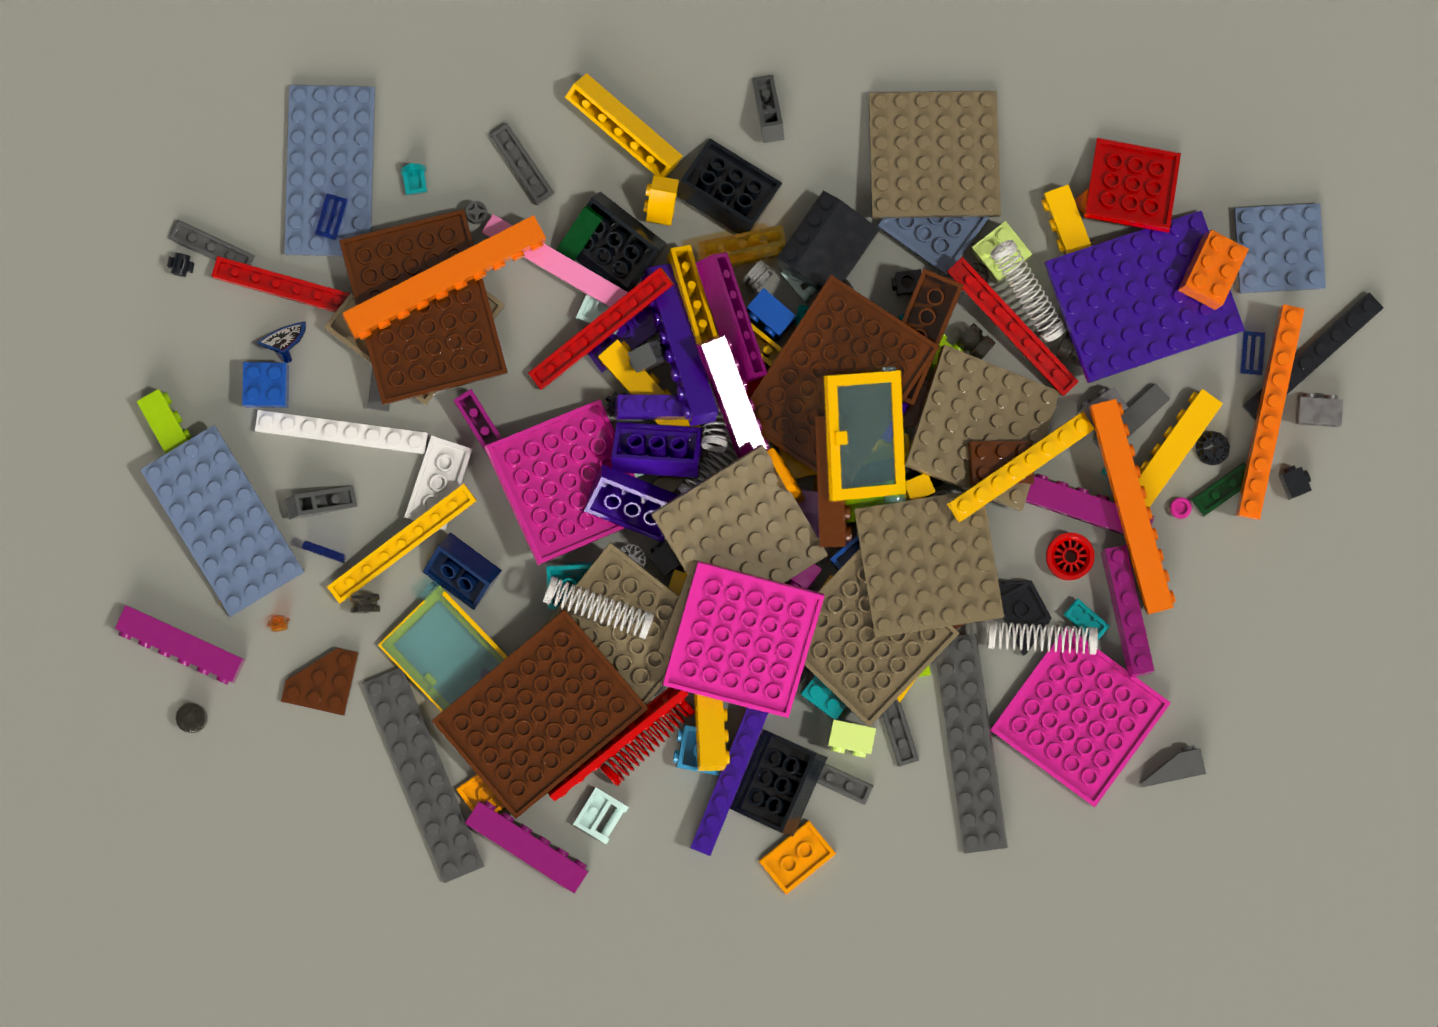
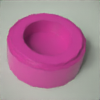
[1170,497,1192,519]

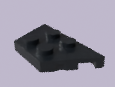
[998,580,1052,656]

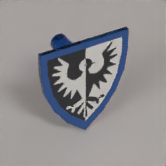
[256,321,306,363]

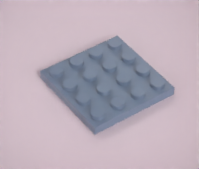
[1234,203,1326,294]
[878,217,990,276]

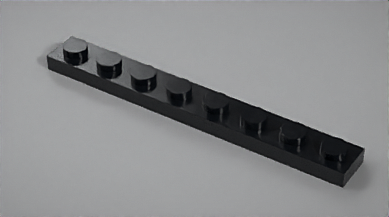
[1242,292,1384,420]

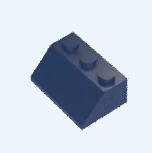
[423,532,502,610]

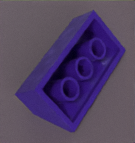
[611,422,702,478]
[584,464,679,543]

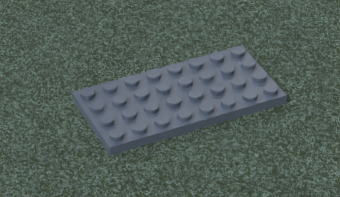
[285,85,375,256]
[140,425,305,617]

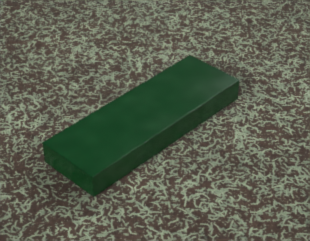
[556,205,604,261]
[1191,462,1246,517]

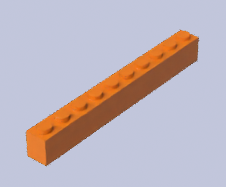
[342,215,546,340]
[1235,304,1305,520]
[1089,399,1176,615]

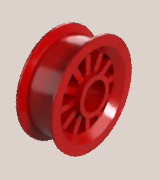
[1046,532,1095,581]

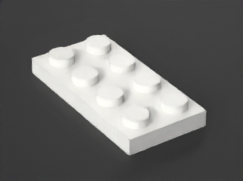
[404,436,473,531]

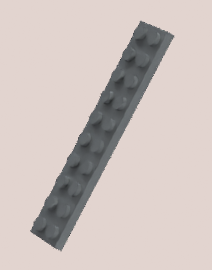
[936,633,1008,854]
[362,667,485,883]

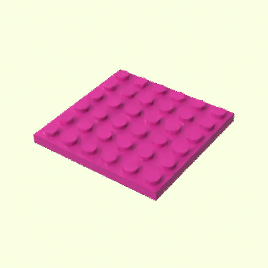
[484,399,636,565]
[663,561,825,718]
[991,626,1171,807]

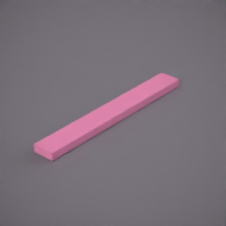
[482,214,628,307]

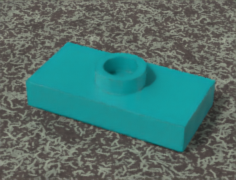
[1063,598,1110,640]

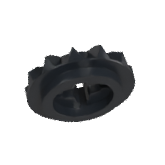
[1195,431,1230,465]

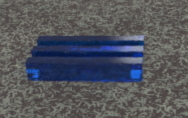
[315,193,348,241]
[1240,331,1265,376]
[302,540,347,563]

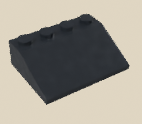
[677,138,782,239]
[776,190,880,291]
[558,191,667,292]
[730,729,828,837]

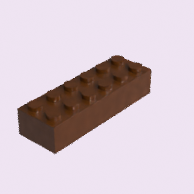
[902,268,964,405]
[815,413,852,547]

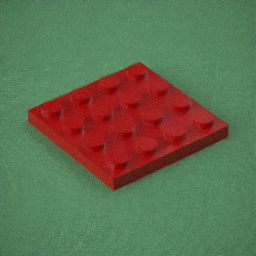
[1084,138,1181,233]

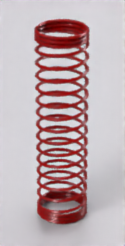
[600,700,695,786]

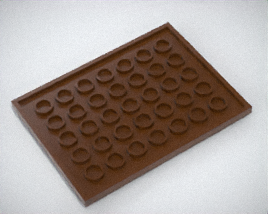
[339,209,508,406]
[750,275,940,483]
[432,609,649,819]

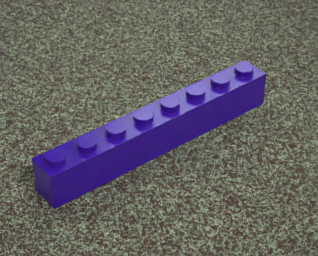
[642,263,718,426]
[690,707,768,856]

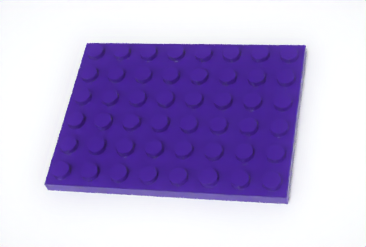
[1044,210,1245,383]

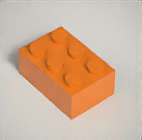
[1178,229,1249,310]

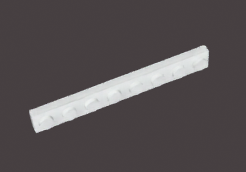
[255,410,428,455]

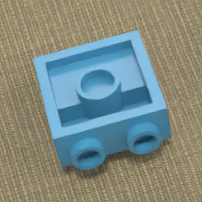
[673,725,726,776]

